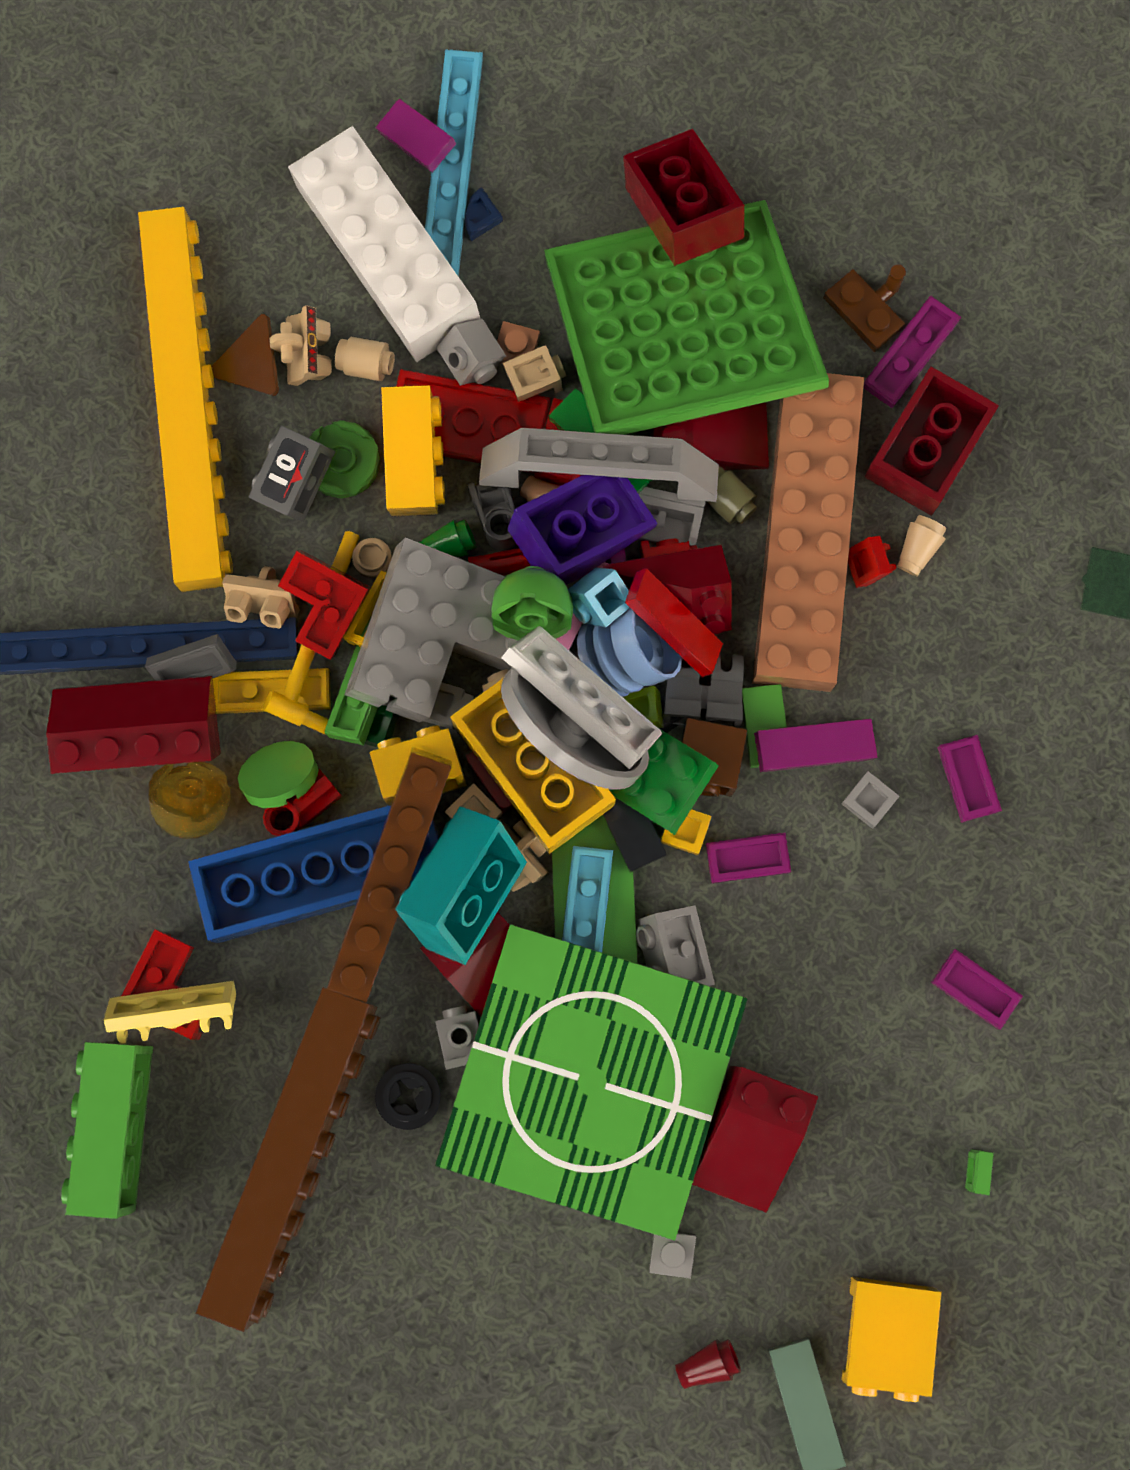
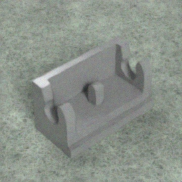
[639,487,705,545]

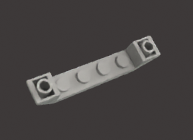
[479,428,719,502]

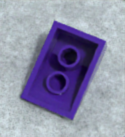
[507,475,658,585]

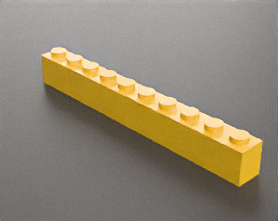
[138,207,233,592]

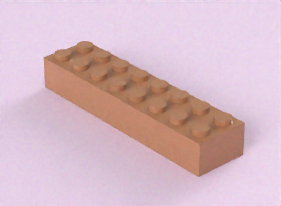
[752,373,864,692]

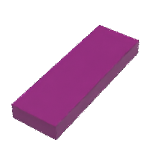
[863,295,962,409]
[754,719,878,772]

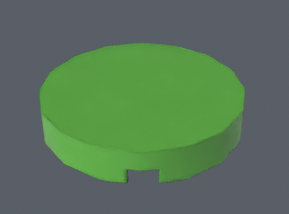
[309,420,381,498]
[238,741,319,808]

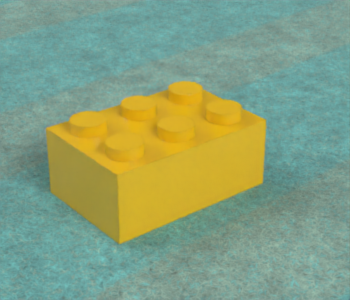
[381,386,445,516]

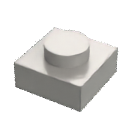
[841,771,899,829]
[649,1233,696,1279]

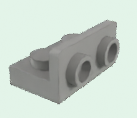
[636,905,715,986]

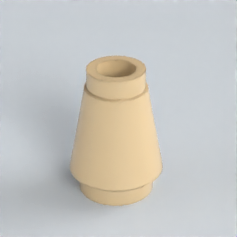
[897,515,946,577]

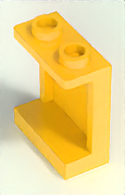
[842,1277,941,1402]

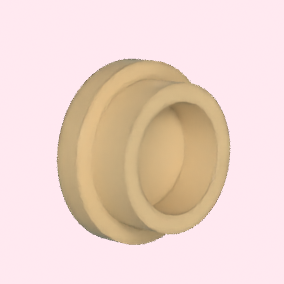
[352,538,392,577]

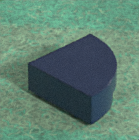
[465,187,503,241]

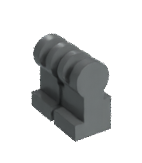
[663,653,744,728]

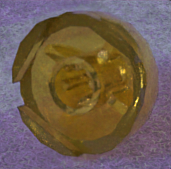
[149,762,231,839]

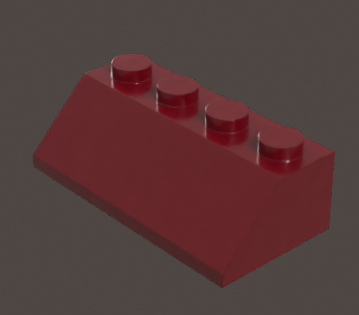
[46,676,221,774]

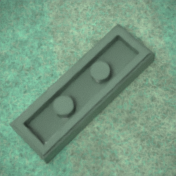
[768,1337,846,1470]

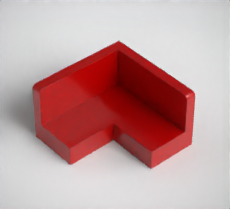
[278,550,371,660]
[121,929,203,1040]

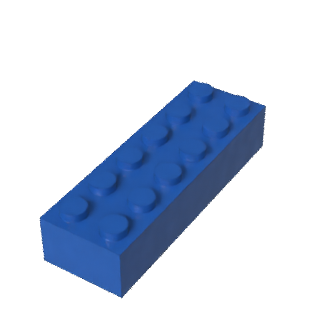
[188,805,439,943]

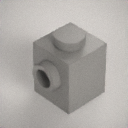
[437,318,506,385]

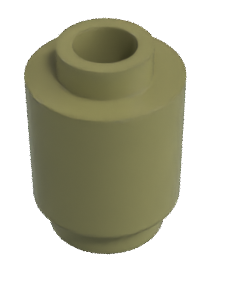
[706,467,757,524]

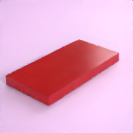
[396,369,551,474]

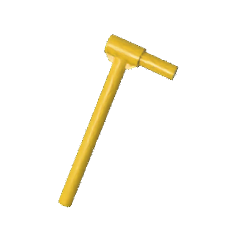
[263,531,360,735]

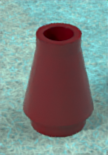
[675,1339,741,1389]

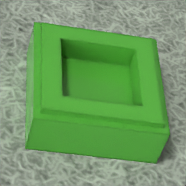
[965,1149,993,1195]

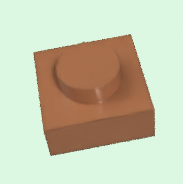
[497,321,540,364]

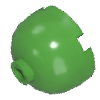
[491,566,573,641]

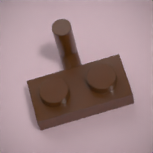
[823,264,906,352]

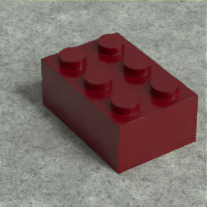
[623,128,745,266]
[865,366,999,516]

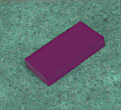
[375,99,457,173]
[937,735,1002,823]
[705,833,791,884]
[931,949,1023,1030]

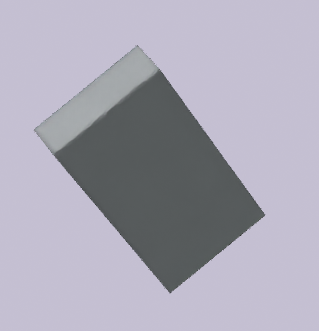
[145,634,237,680]

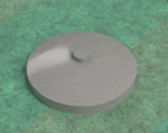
[501,667,649,789]

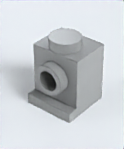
[435,1005,479,1070]

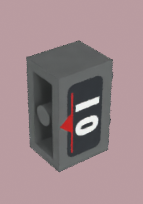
[249,425,336,522]

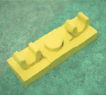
[104,981,236,1044]

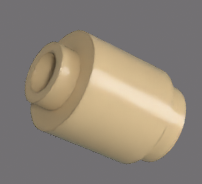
[335,337,395,381]

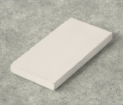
[501,626,662,769]

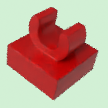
[848,536,897,588]

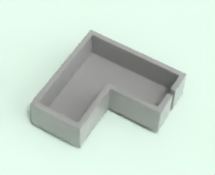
[344,537,518,722]

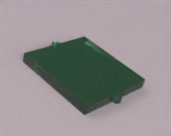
[1080,547,1130,620]

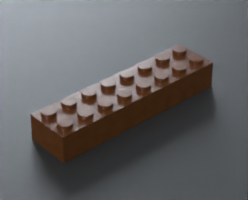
[196,987,381,1332]

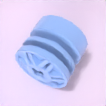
[577,608,683,697]

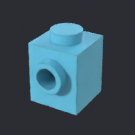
[568,567,630,627]

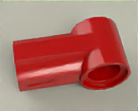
[263,769,343,837]

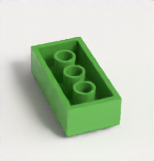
[61,1042,153,1219]

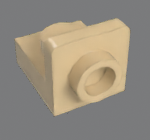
[503,345,566,402]

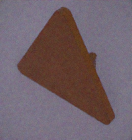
[211,314,279,396]

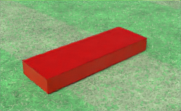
[625,568,723,677]

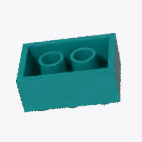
[395,806,527,965]

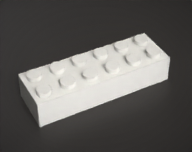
[288,126,480,362]

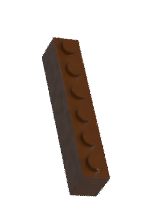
[327,747,452,1003]

